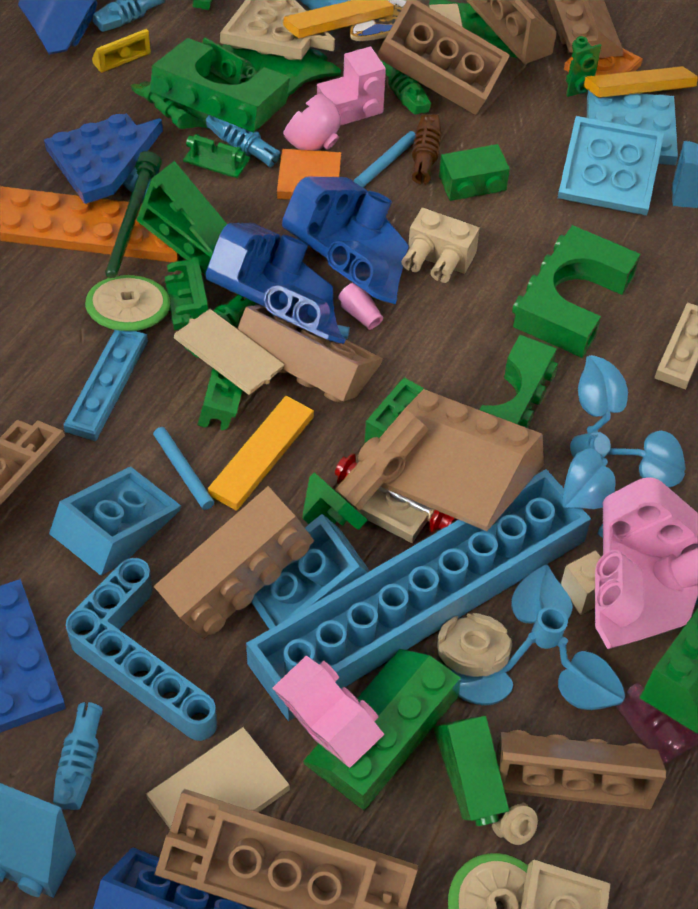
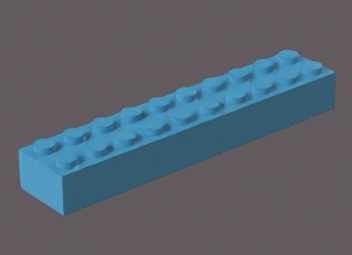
[246,469,591,721]

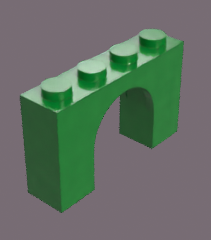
[150,38,290,133]
[512,225,641,358]

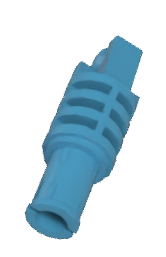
[93,0,165,32]
[206,115,281,167]
[53,702,103,810]

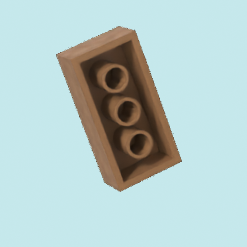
[154,486,314,639]

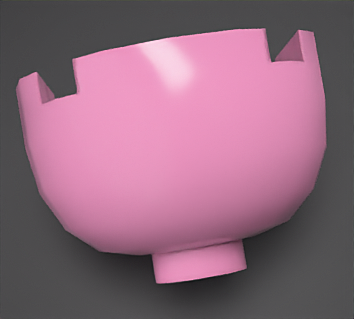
[283,92,341,151]

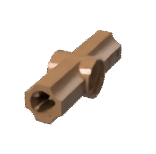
[335,410,429,511]

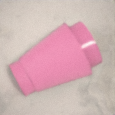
[338,283,383,330]

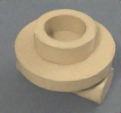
[492,802,538,845]

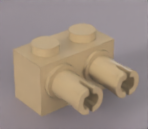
[401,207,480,283]

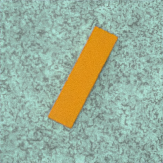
[283,0,394,39]
[584,66,698,98]
[208,396,314,511]

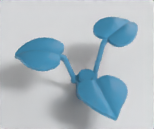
[563,355,686,509]
[451,565,625,710]

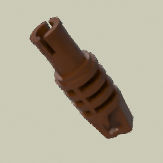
[412,114,441,184]

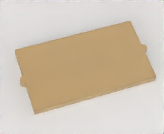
[174,309,284,395]

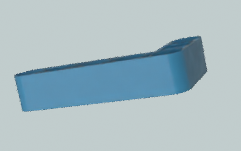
[66,558,217,741]

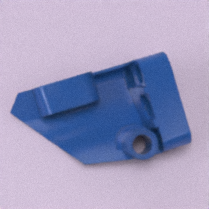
[18,0,97,55]
[282,176,409,304]
[206,223,346,344]

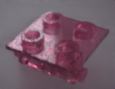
[616,683,698,764]

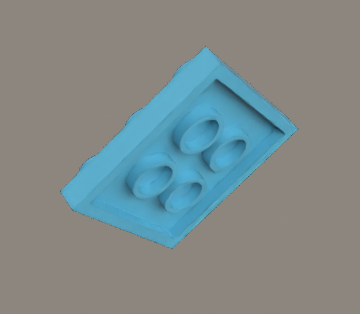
[587,90,678,165]
[558,116,664,215]

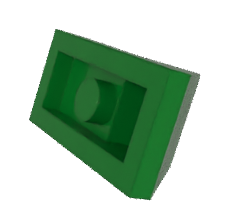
[303,472,368,530]

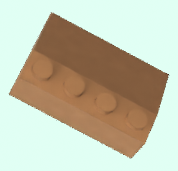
[380,389,544,531]

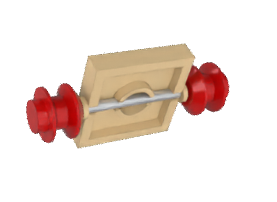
[335,453,458,543]

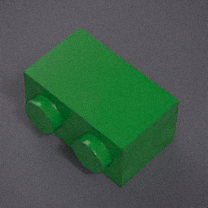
[439,144,510,201]

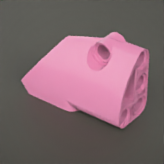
[595,477,698,649]

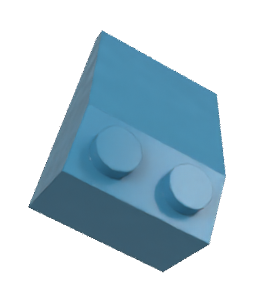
[49,466,181,576]
[251,514,370,629]
[0,783,76,898]

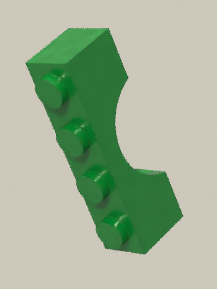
[479,335,558,428]

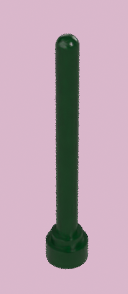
[105,151,162,278]

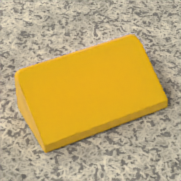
[92,29,151,73]

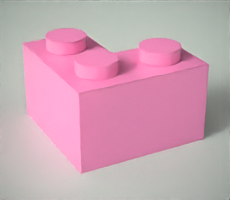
[317,47,386,126]
[272,656,384,768]

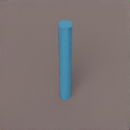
[354,131,415,187]
[153,427,214,510]

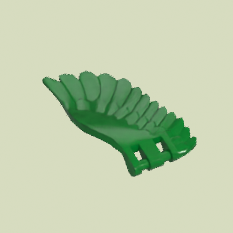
[131,44,341,129]

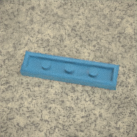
[63,330,148,441]

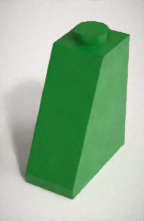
[433,716,509,826]

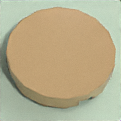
[437,613,512,677]

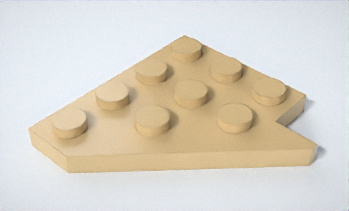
[220,0,335,60]

